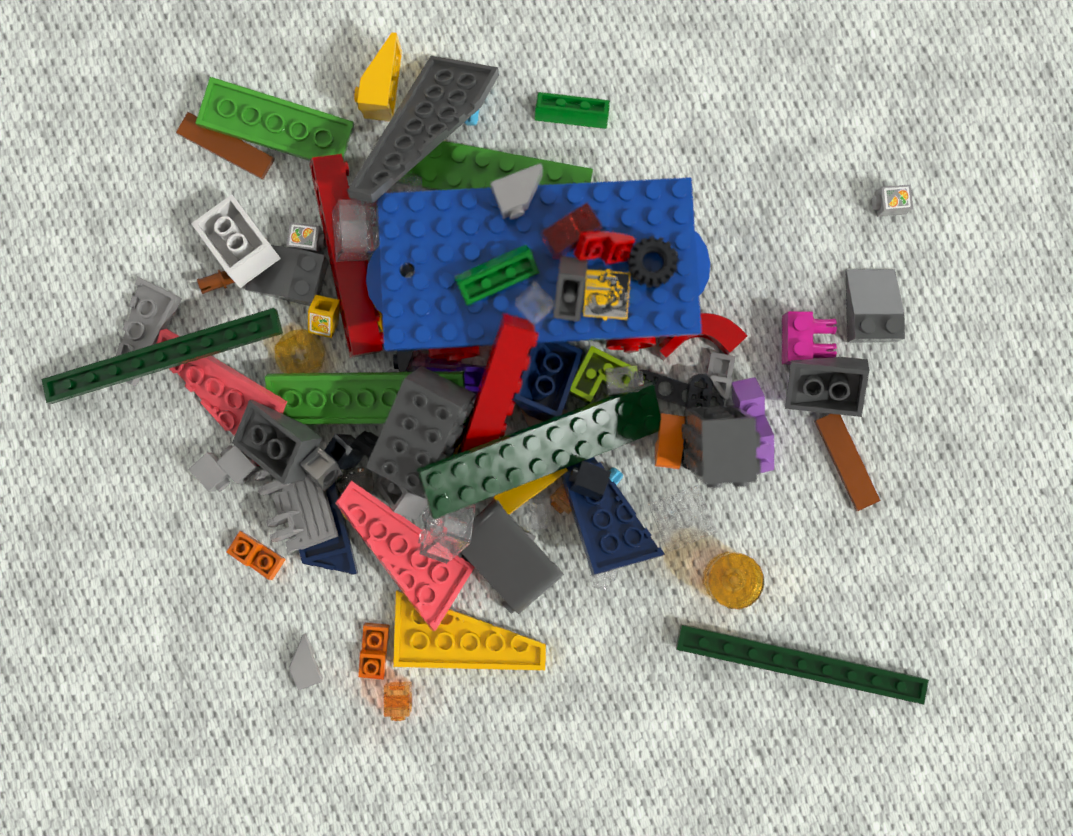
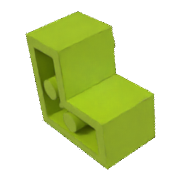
[569,346,636,404]

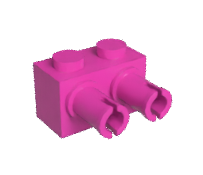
[782,311,837,365]

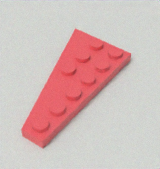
[156,329,287,466]
[336,481,475,631]

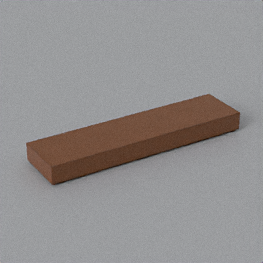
[176,112,275,180]
[814,414,881,511]

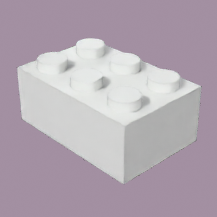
[191,194,281,288]

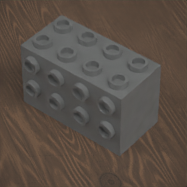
[366,366,476,497]
[682,405,761,488]

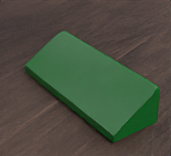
[535,92,610,129]
[454,244,540,306]

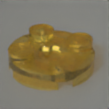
[274,329,326,373]

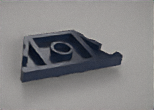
[299,481,358,575]

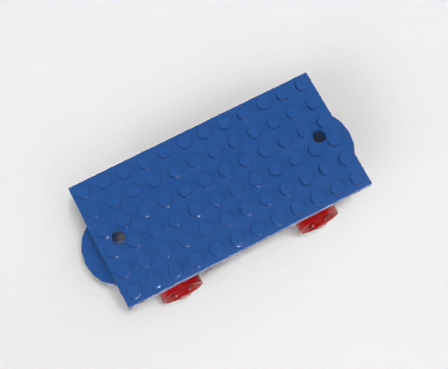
[366,177,711,362]

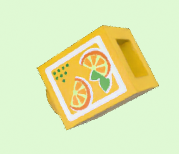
[308,295,340,338]

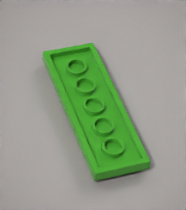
[196,77,354,161]

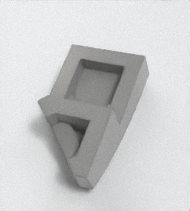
[706,352,736,401]
[289,634,323,691]

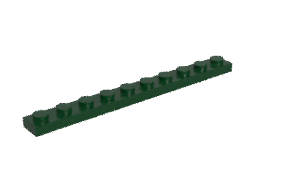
[41,308,283,404]
[675,624,929,705]

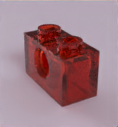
[541,203,602,260]

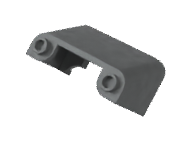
[451,499,564,614]

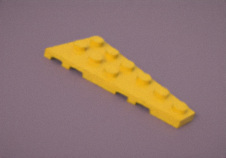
[393,590,546,670]

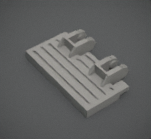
[254,469,338,553]

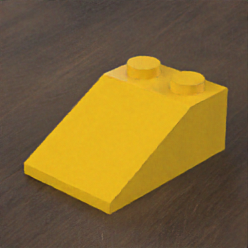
[354,32,402,122]

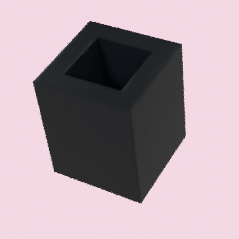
[324,434,364,469]
[568,461,611,501]

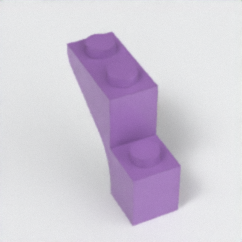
[731,377,774,473]

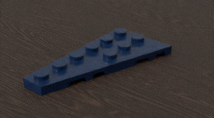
[561,457,665,576]

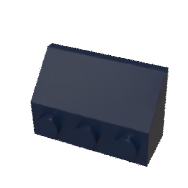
[513,342,583,421]

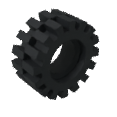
[628,236,678,288]

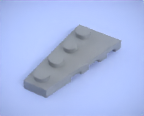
[116,276,182,386]

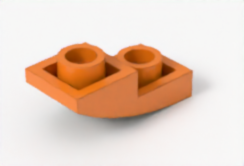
[655,413,685,469]
[226,531,286,580]
[358,622,390,680]

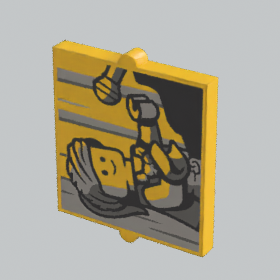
[583,269,630,321]

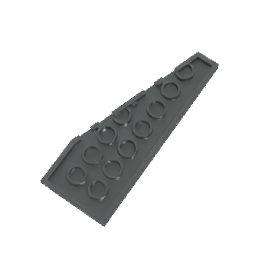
[347,56,499,203]

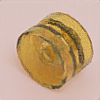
[703,551,764,609]

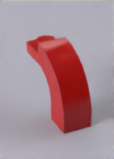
[657,313,748,361]

